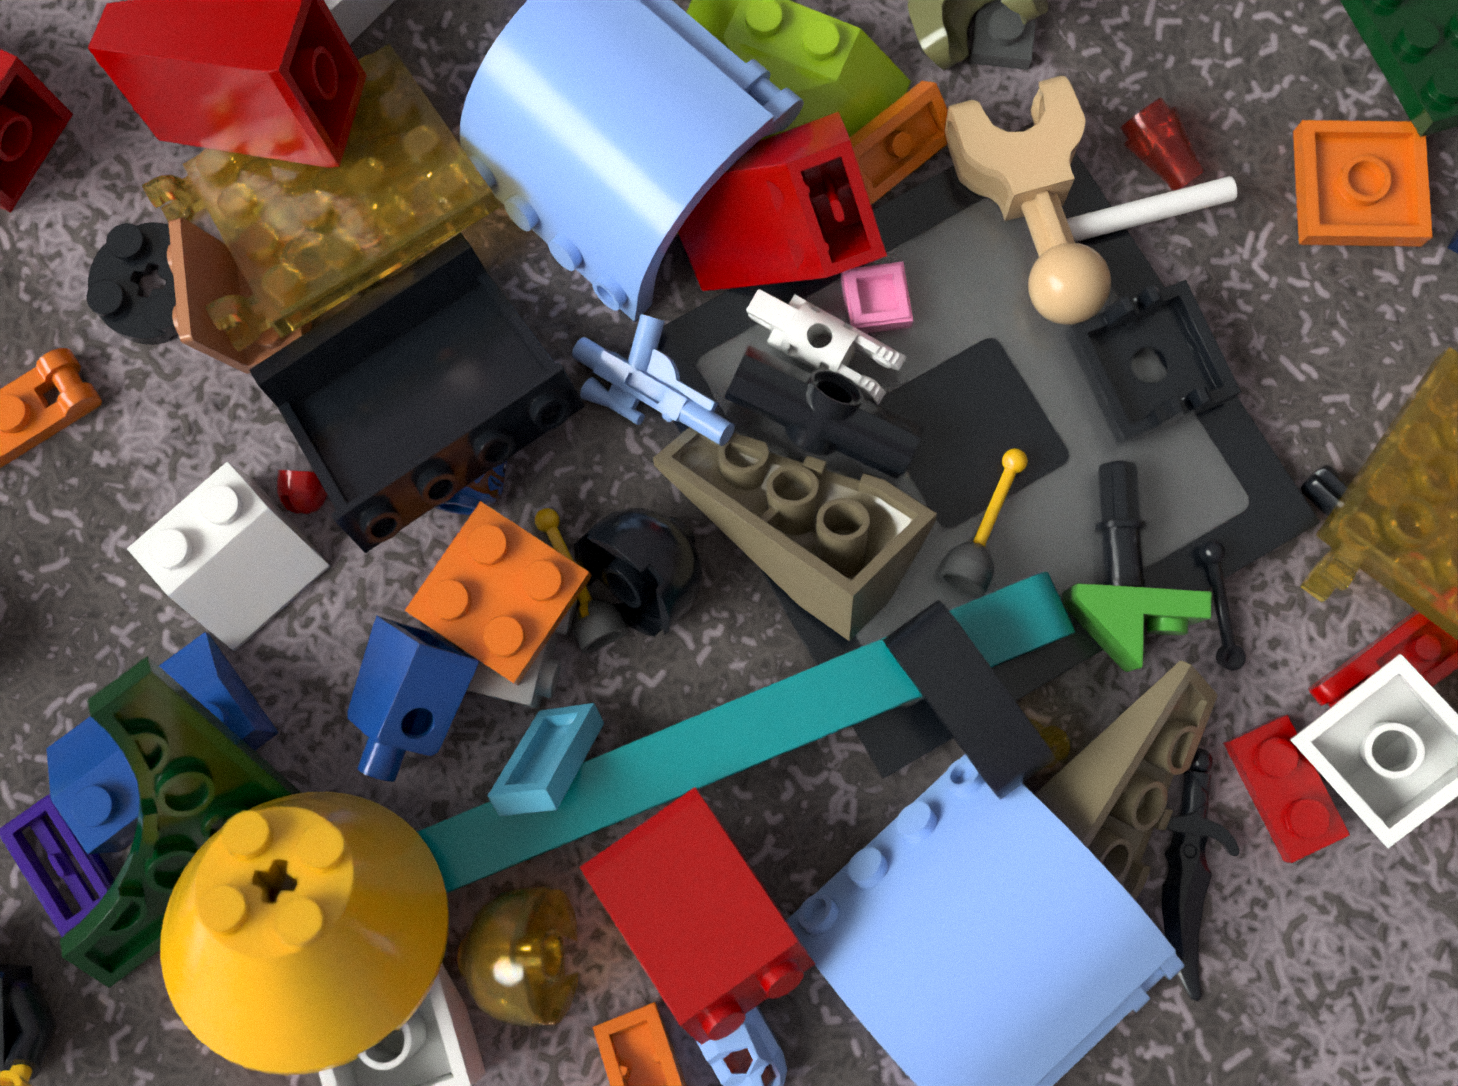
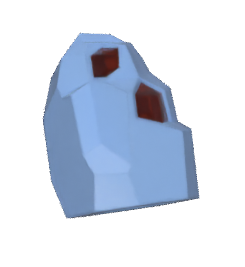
[696,1005,787,1086]

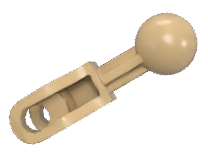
[945,75,1111,325]

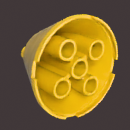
[160,792,449,1075]

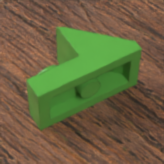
[1062,583,1211,672]

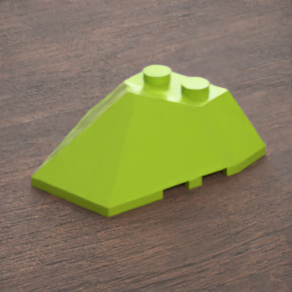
[677,0,911,234]

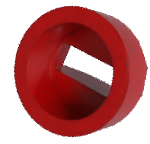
[276,470,327,514]

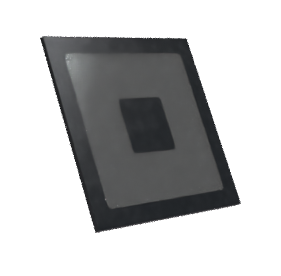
[630,122,1320,779]

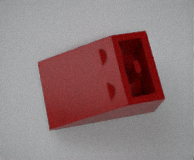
[678,111,887,291]

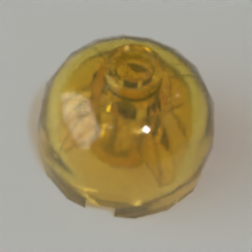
[458,886,579,1027]

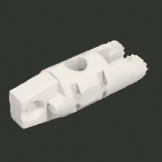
[746,289,907,405]

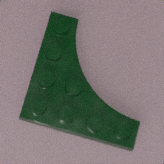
[1340,0,1458,137]
[60,656,302,988]

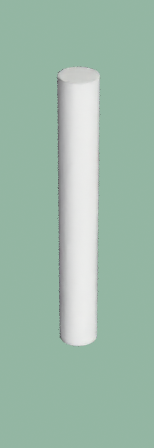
[1067,176,1237,242]

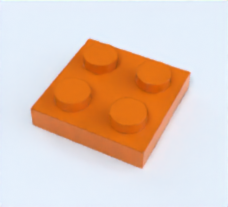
[1293,120,1433,247]
[404,501,592,685]

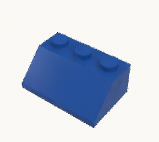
[46,632,279,854]

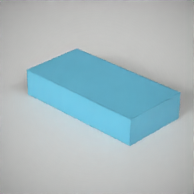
[488,703,604,816]

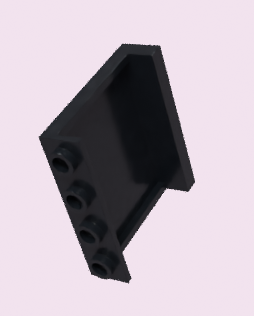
[249,233,585,554]

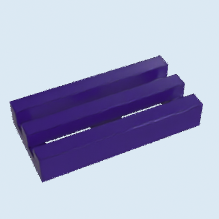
[0,794,115,937]

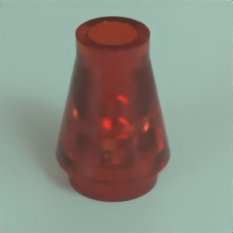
[1120,97,1205,191]

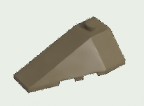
[653,427,937,641]
[1034,660,1218,901]

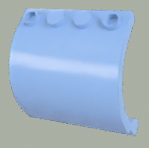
[459,0,804,322]
[787,754,1185,1086]

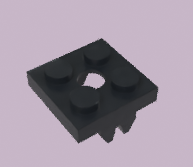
[1065,280,1241,446]

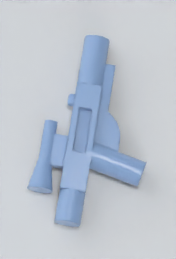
[572,314,735,446]

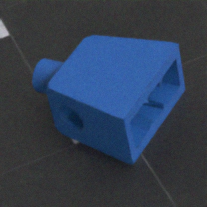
[348,616,479,782]

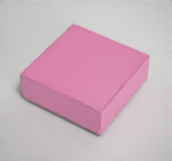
[840,261,913,334]

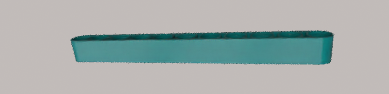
[417,571,1075,893]

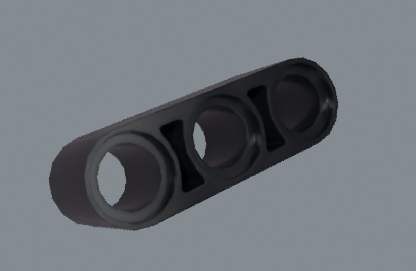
[882,599,1056,800]

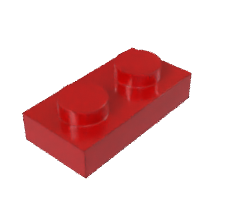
[1223,715,1350,863]

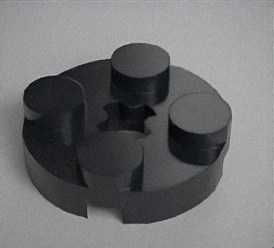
[86,222,178,345]

